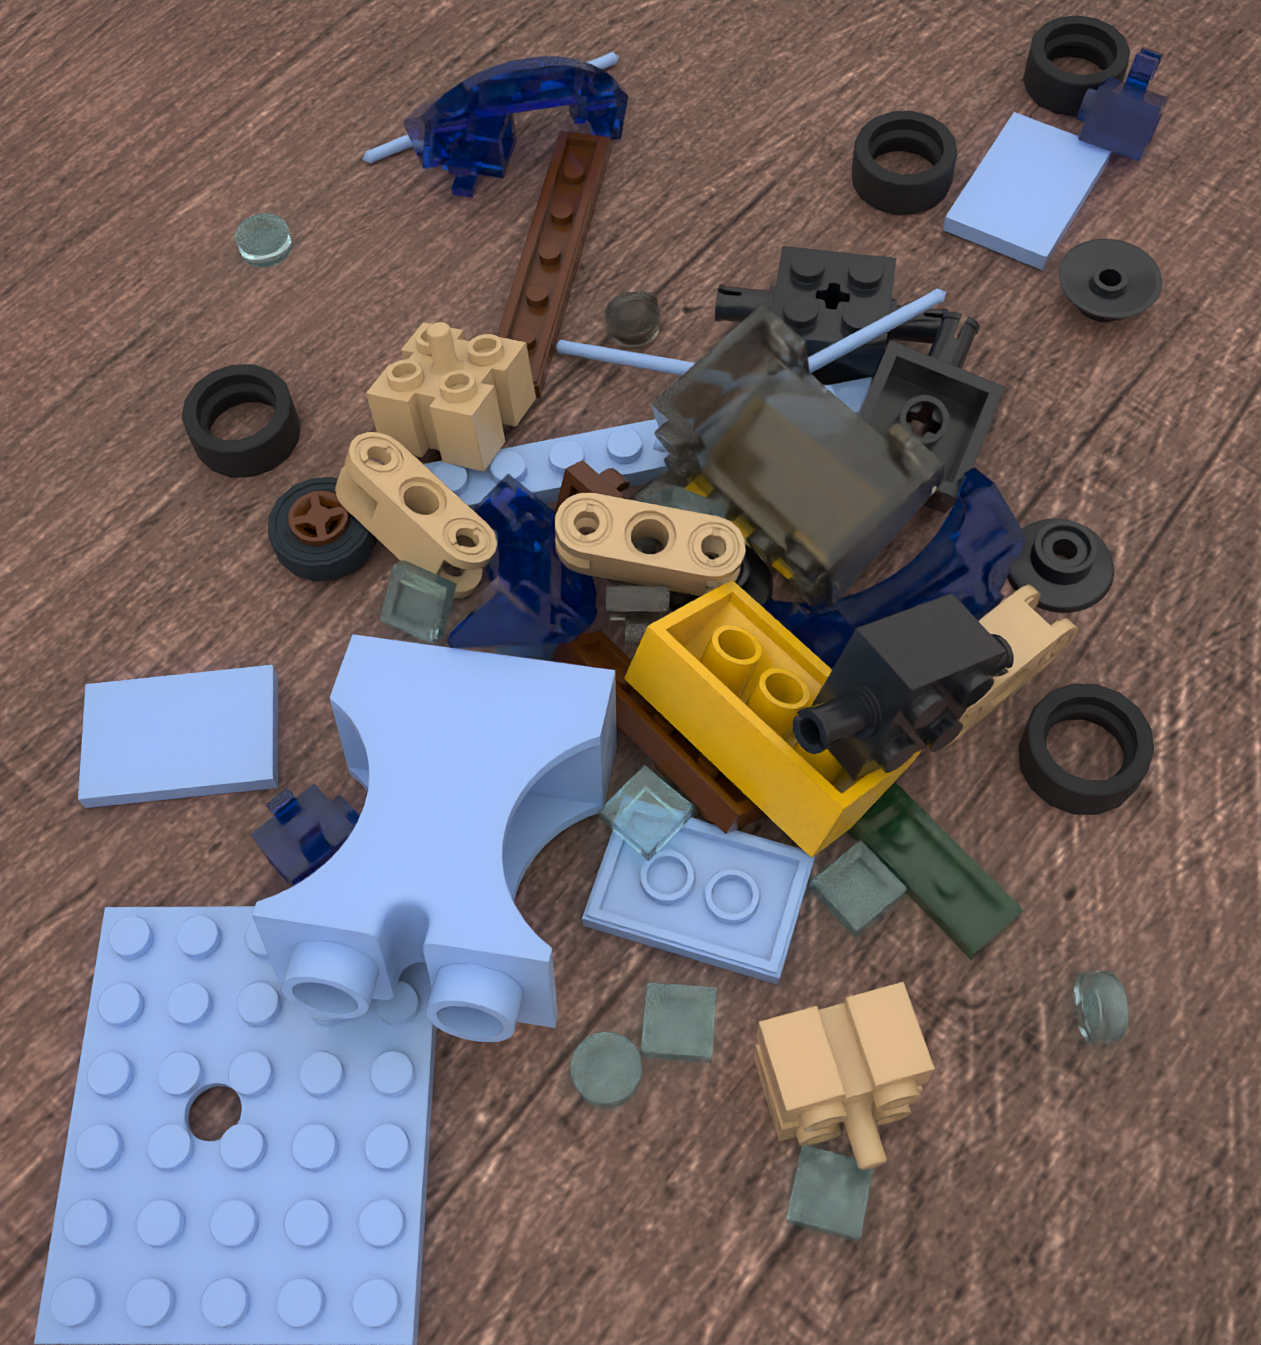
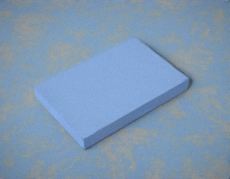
[943,112,1112,270]
[78,665,278,808]
[582,798,815,985]

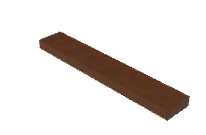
[497,131,611,399]

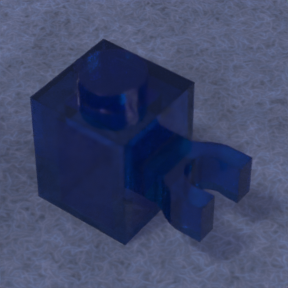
[1076,47,1169,161]
[432,92,517,198]
[250,783,360,887]

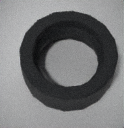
[1023,15,1130,116]
[851,111,957,215]
[182,364,301,477]
[1018,684,1154,815]

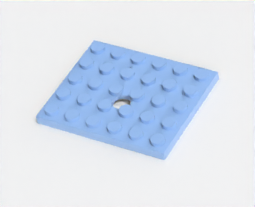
[34,906,437,1345]

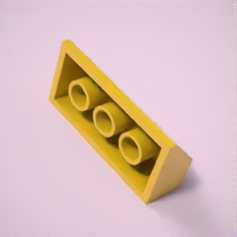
[624,580,922,858]

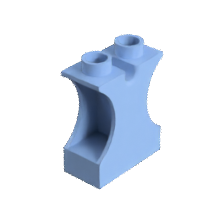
[252,634,617,1042]

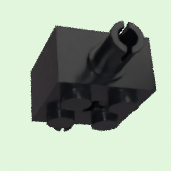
[715,246,949,386]
[838,311,1005,548]
[793,593,1014,780]

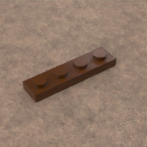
[551,630,765,834]

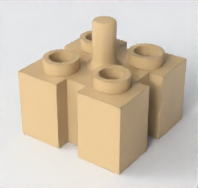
[366,322,536,472]
[754,982,935,1170]

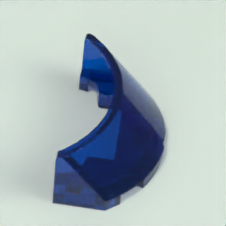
[404,56,628,169]
[762,467,1026,669]
[447,473,598,649]

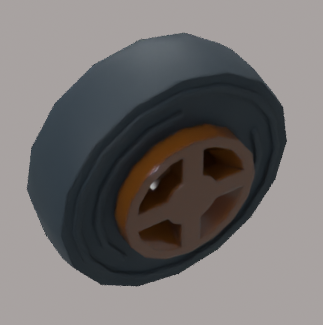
[268,477,377,581]

